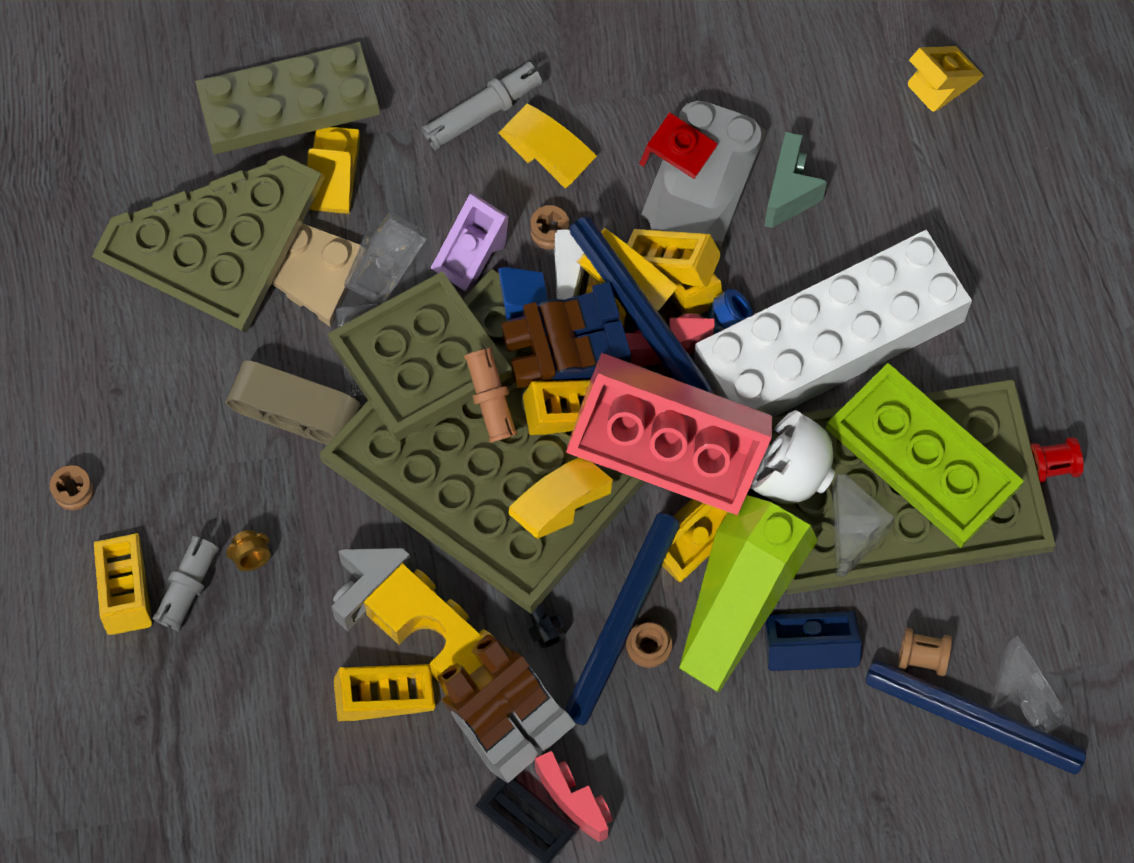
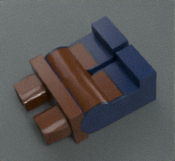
[501,282,631,388]

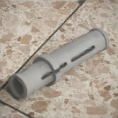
[421,61,543,151]

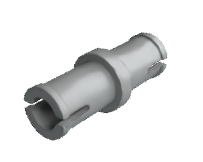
[152,536,219,631]

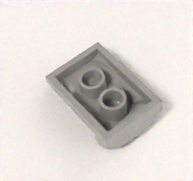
[641,101,766,246]

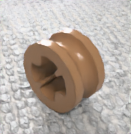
[530,205,569,249]
[49,465,94,511]

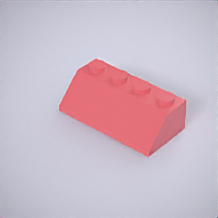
[566,353,772,515]

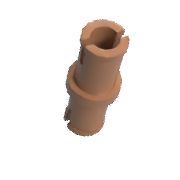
[464,347,518,443]

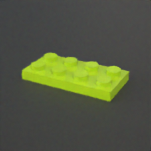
[826,363,1024,548]

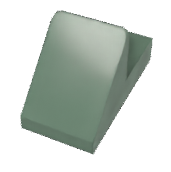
[764,132,827,228]

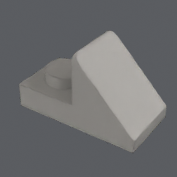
[331,548,412,632]

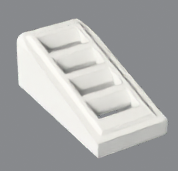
[554,230,585,300]

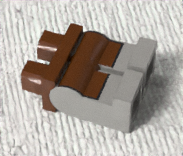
[437,635,576,783]

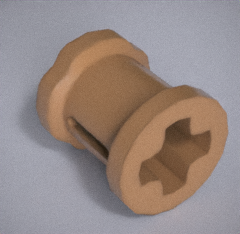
[898,627,952,676]

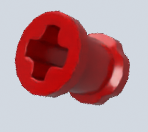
[1030,437,1084,483]

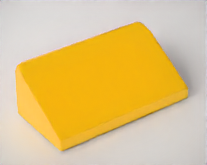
[661,499,728,582]

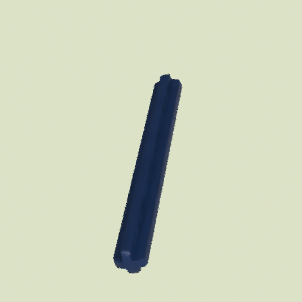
[569,216,713,393]
[565,512,680,726]
[865,660,1087,774]

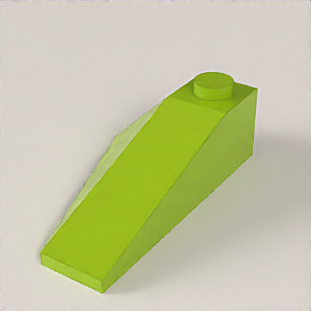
[679,495,818,693]

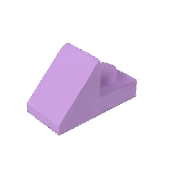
[431,193,509,291]

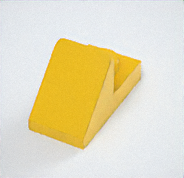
[907,46,984,112]
[307,127,360,214]

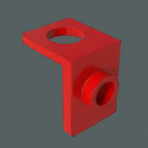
[639,112,718,179]

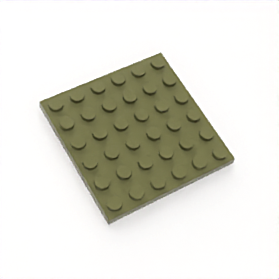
[319,269,645,614]

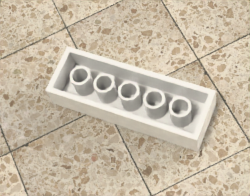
[693,230,972,418]

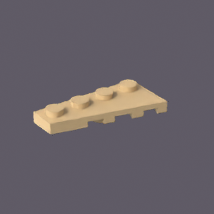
[271,223,366,327]

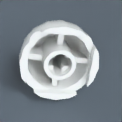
[751,410,835,504]

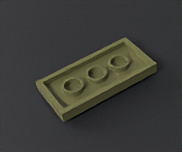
[195,42,380,155]

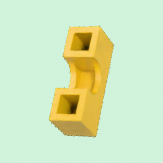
[364,563,494,682]

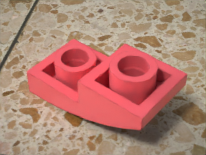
[625,314,714,366]
[535,751,613,842]

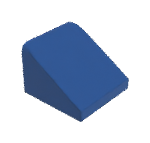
[498,267,548,320]

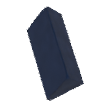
[764,611,861,671]

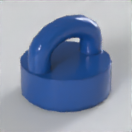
[709,289,753,334]

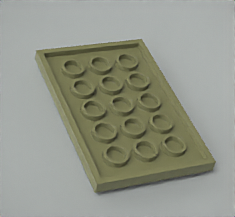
[765,379,1056,595]

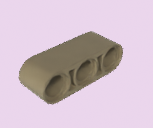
[225,360,362,445]

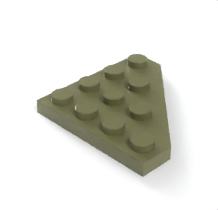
[91,155,325,333]

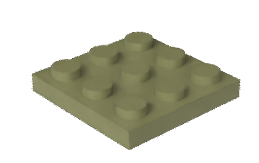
[327,271,513,442]

